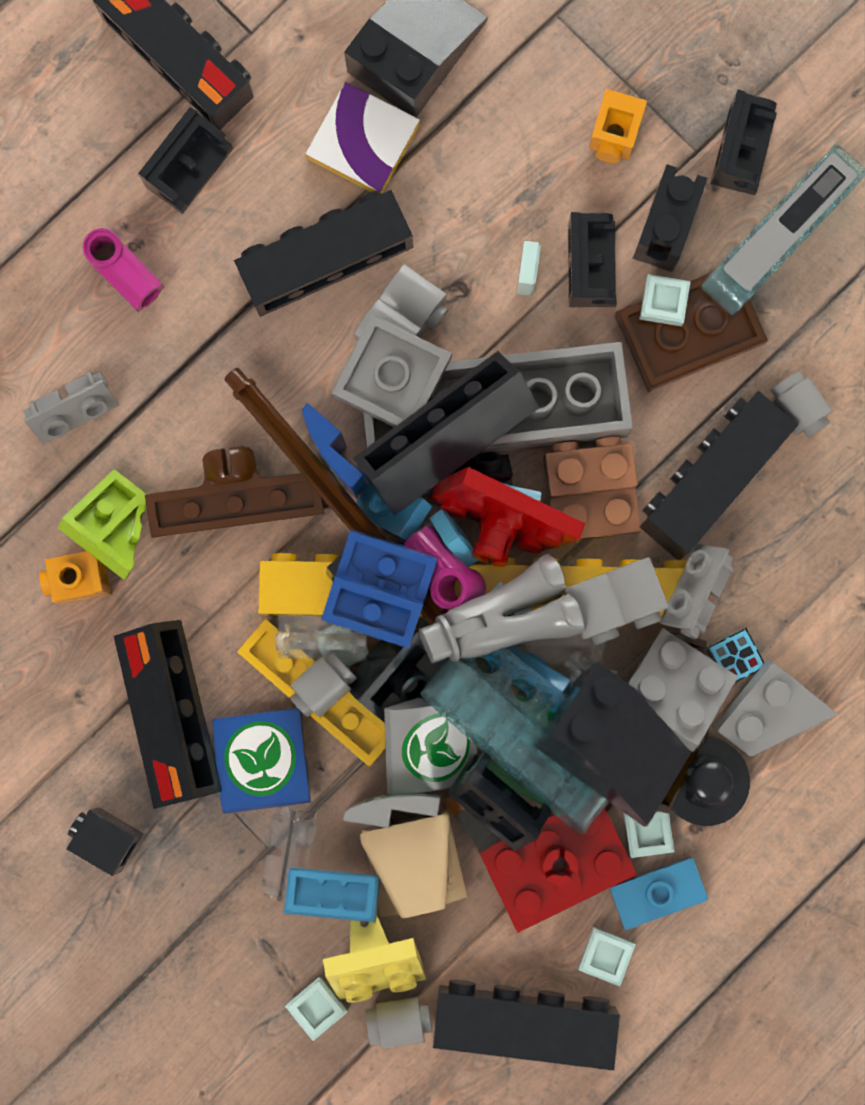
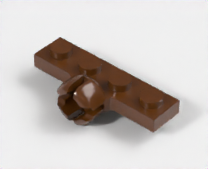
[145,446,325,538]

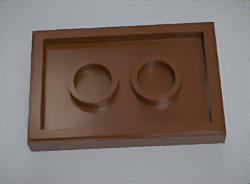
[615,268,768,392]

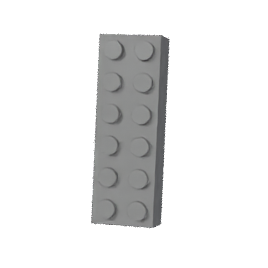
[363,342,633,455]

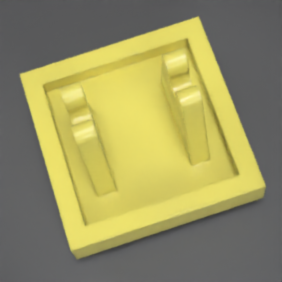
[323,915,426,1003]

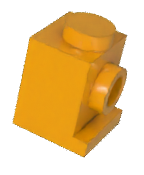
[588,89,647,164]
[39,551,112,605]

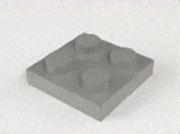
[331,315,452,427]
[628,628,738,752]

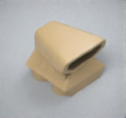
[360,810,467,918]

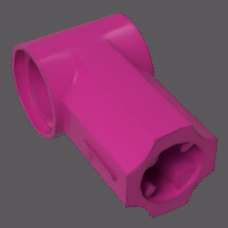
[82,228,164,312]
[403,526,486,609]

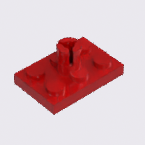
[428,467,585,567]
[478,793,637,933]

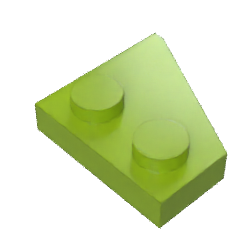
[57,469,146,580]

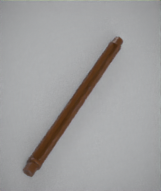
[224,368,448,625]

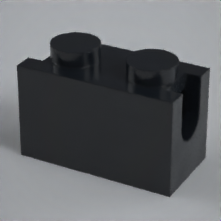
[632,164,708,272]

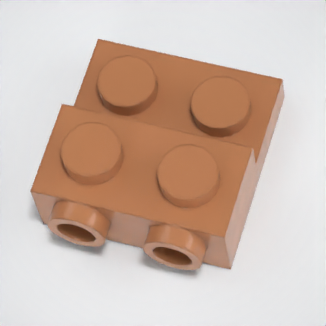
[543,437,641,540]

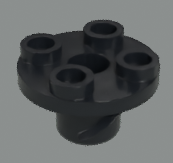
[671,737,750,826]

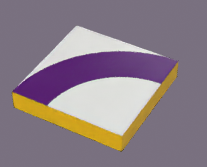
[305,82,420,194]

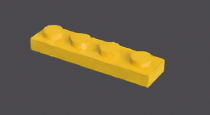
[237,619,386,767]

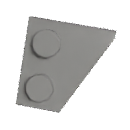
[713,659,836,757]

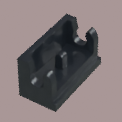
[710,89,777,195]
[138,107,233,214]
[568,212,617,308]
[447,751,552,851]

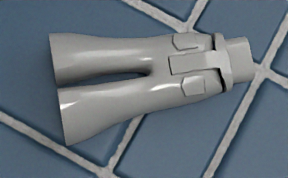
[419,553,585,663]

